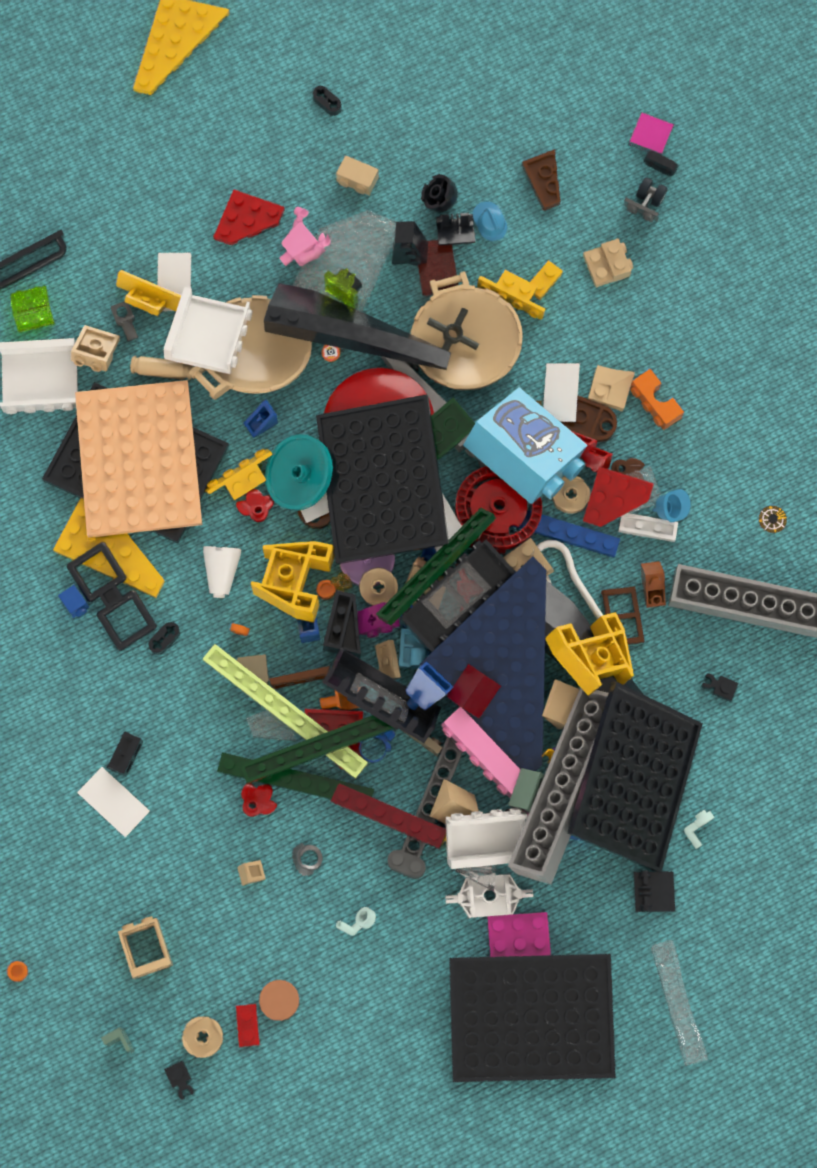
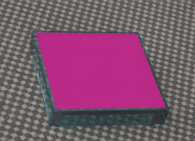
[628,112,675,155]

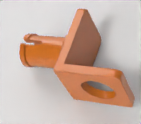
[320,688,360,711]

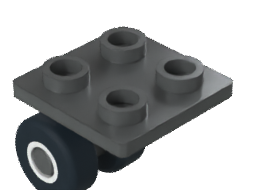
[624,177,668,222]

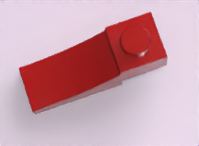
[571,431,613,472]

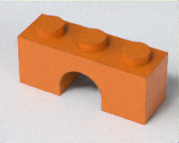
[630,369,684,430]

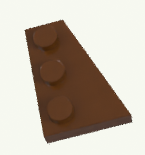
[521,149,561,211]

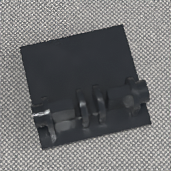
[436,212,476,246]
[634,870,675,912]

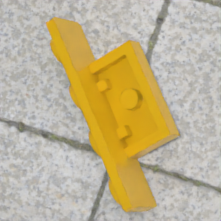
[116,270,181,316]
[477,270,545,320]
[205,449,273,500]

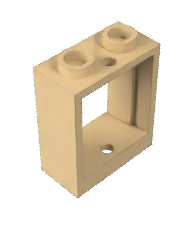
[118,916,173,979]

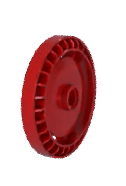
[455,466,542,550]

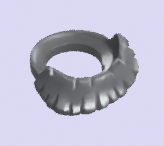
[292,843,322,876]

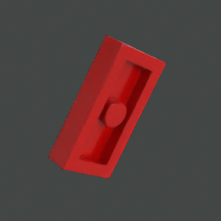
[236,1004,260,1047]

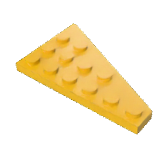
[133,0,229,95]
[53,498,165,598]

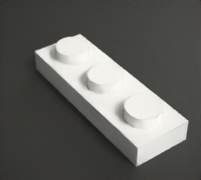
[618,513,678,542]

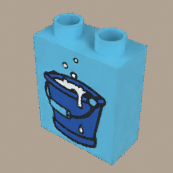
[463,387,587,504]

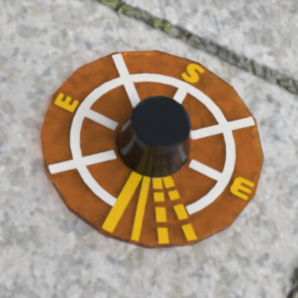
[759,506,787,533]

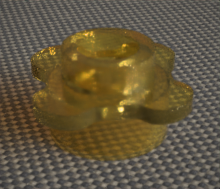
[330,572,352,592]

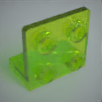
[10,286,55,333]

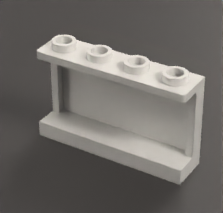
[445,808,528,869]

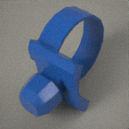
[359,730,395,763]

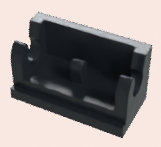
[106,731,143,777]

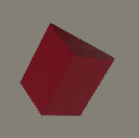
[447,664,501,718]

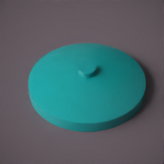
[265,434,333,511]

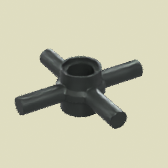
[427,308,479,351]

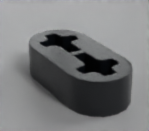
[313,86,342,116]
[644,151,678,176]
[148,622,180,655]

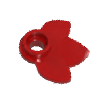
[236,489,274,522]
[241,783,277,817]

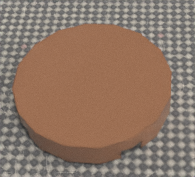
[259,980,299,1021]

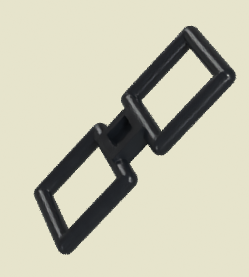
[67,542,157,651]

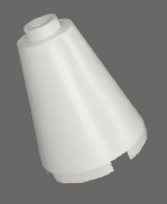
[203,546,241,598]

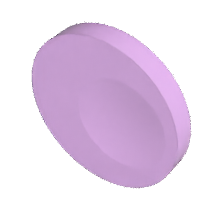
[340,555,395,587]

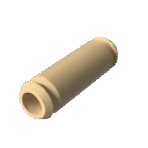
[130,356,193,380]

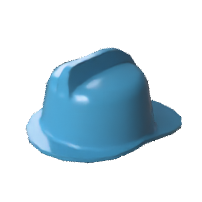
[473,201,507,241]
[652,489,691,522]

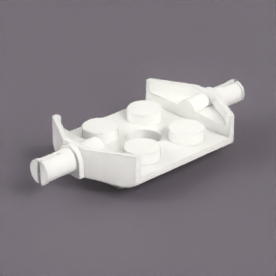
[445,874,533,918]

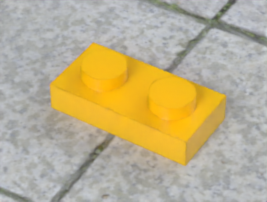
[530,260,563,300]

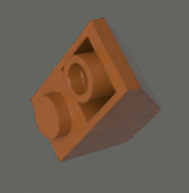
[641,561,666,608]

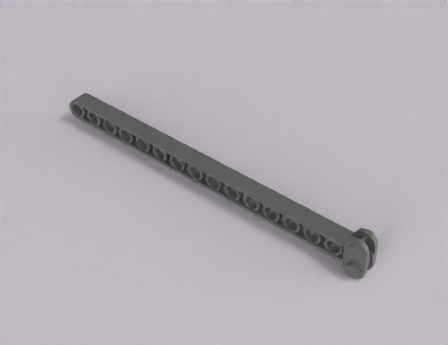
[387,737,463,879]

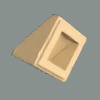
[238,860,266,886]

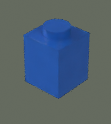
[58,585,89,618]

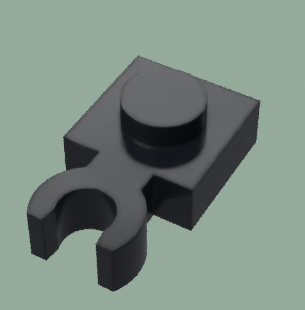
[701,673,738,702]
[164,1060,194,1100]

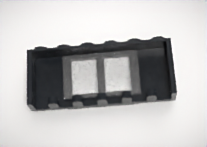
[399,539,516,653]
[322,648,441,743]

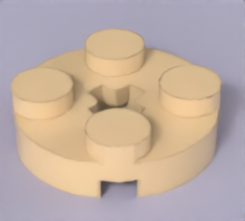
[552,476,590,514]
[359,567,398,606]
[182,1016,223,1058]

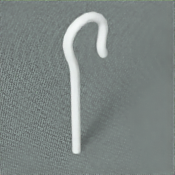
[537,540,603,619]

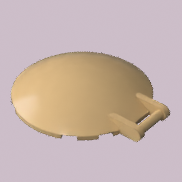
[411,271,523,390]
[189,295,312,400]

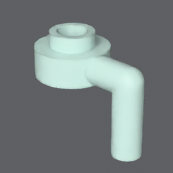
[684,810,715,849]
[336,907,376,936]

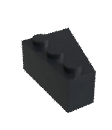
[392,221,428,266]
[323,590,361,659]

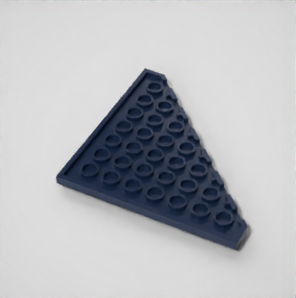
[420,556,547,771]

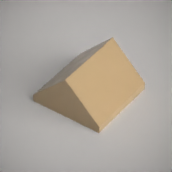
[542,680,580,729]
[430,780,478,824]

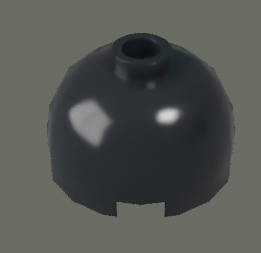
[421,174,458,213]

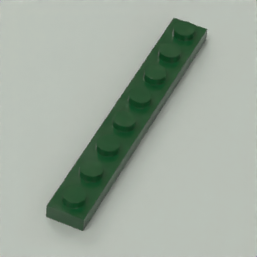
[376,508,496,626]
[240,709,395,784]
[217,752,374,800]

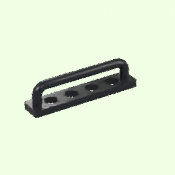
[0,229,67,289]

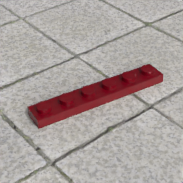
[331,783,446,849]

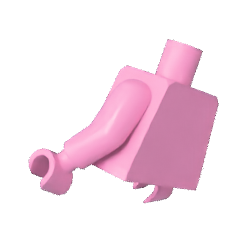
[279,207,331,266]

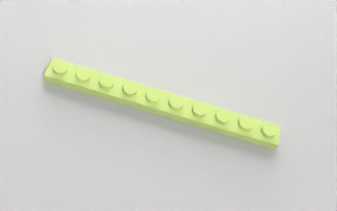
[203,644,368,779]

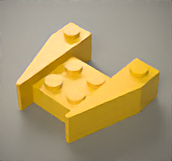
[251,541,335,622]
[545,612,634,696]

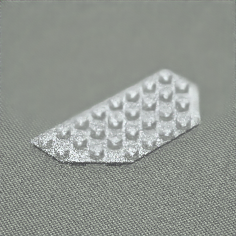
[293,210,396,352]

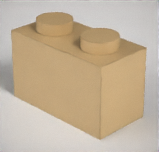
[336,155,379,195]

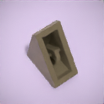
[236,654,269,685]

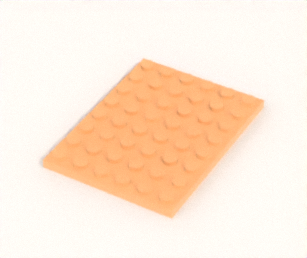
[75,380,202,538]

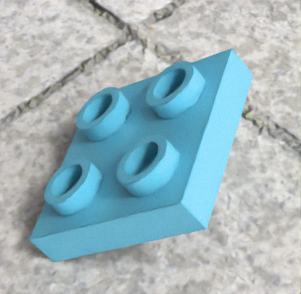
[399,628,438,669]

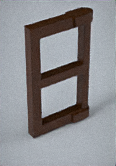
[601,586,645,645]

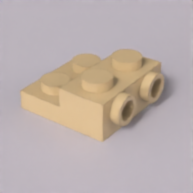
[583,238,633,287]
[71,325,120,372]

